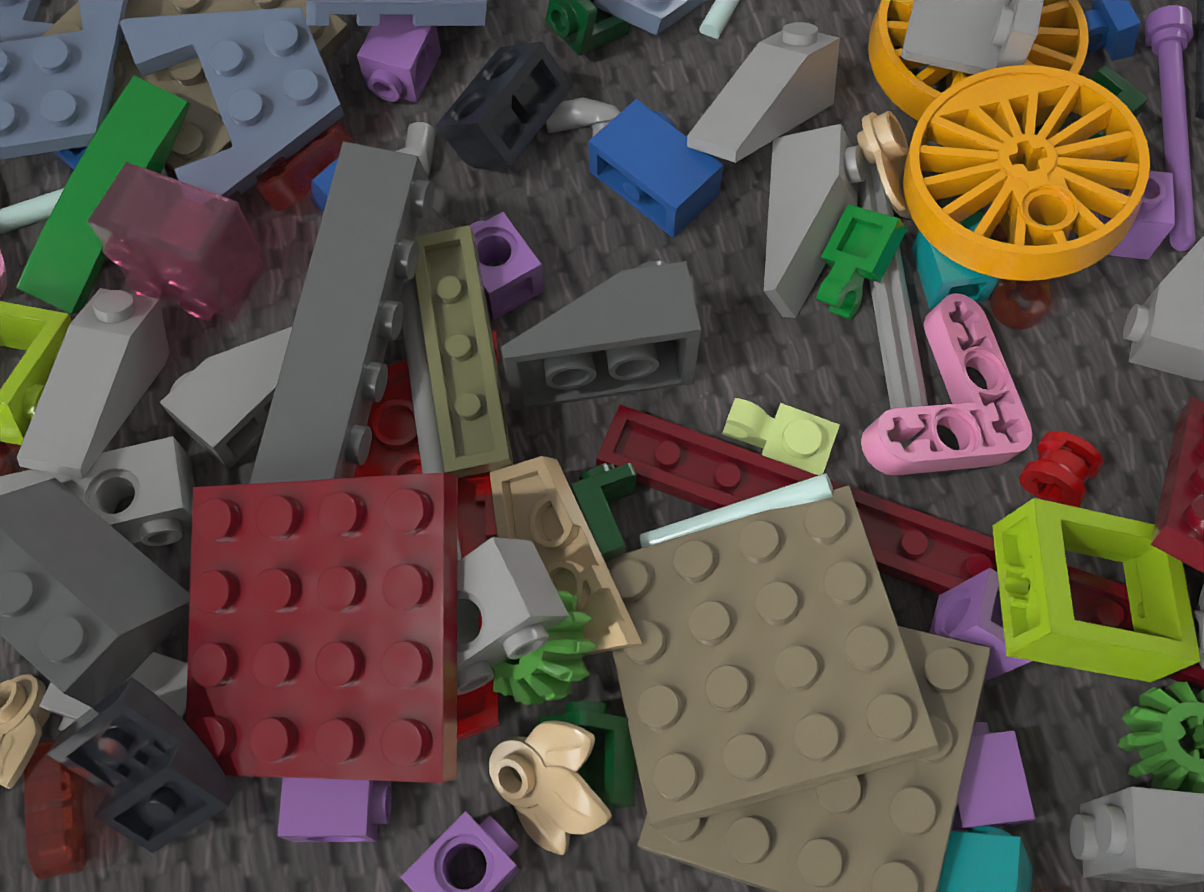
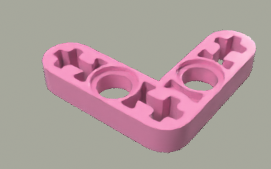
[861,293,1033,476]

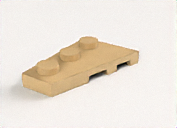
[490,456,642,656]

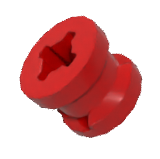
[1019,431,1103,507]

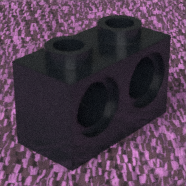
[436,42,573,168]

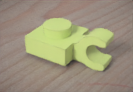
[722,398,840,475]

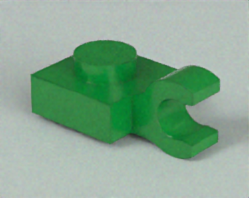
[816,204,907,320]

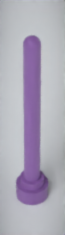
[1144,5,1196,251]

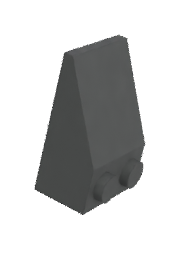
[501,261,701,411]

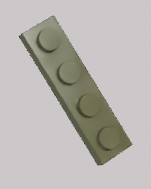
[414,225,514,478]

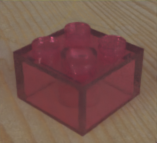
[87,162,267,322]

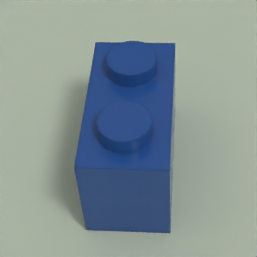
[589,99,724,238]

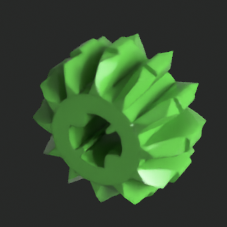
[491,590,598,705]
[1117,682,1204,794]

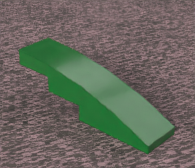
[16,75,191,314]

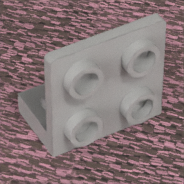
[901,0,1044,74]

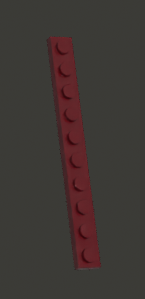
[596,404,1204,690]

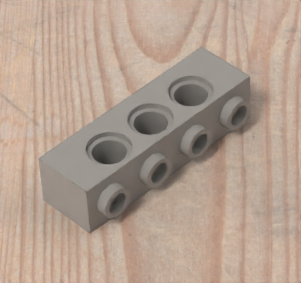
[0,436,195,546]
[457,537,569,695]

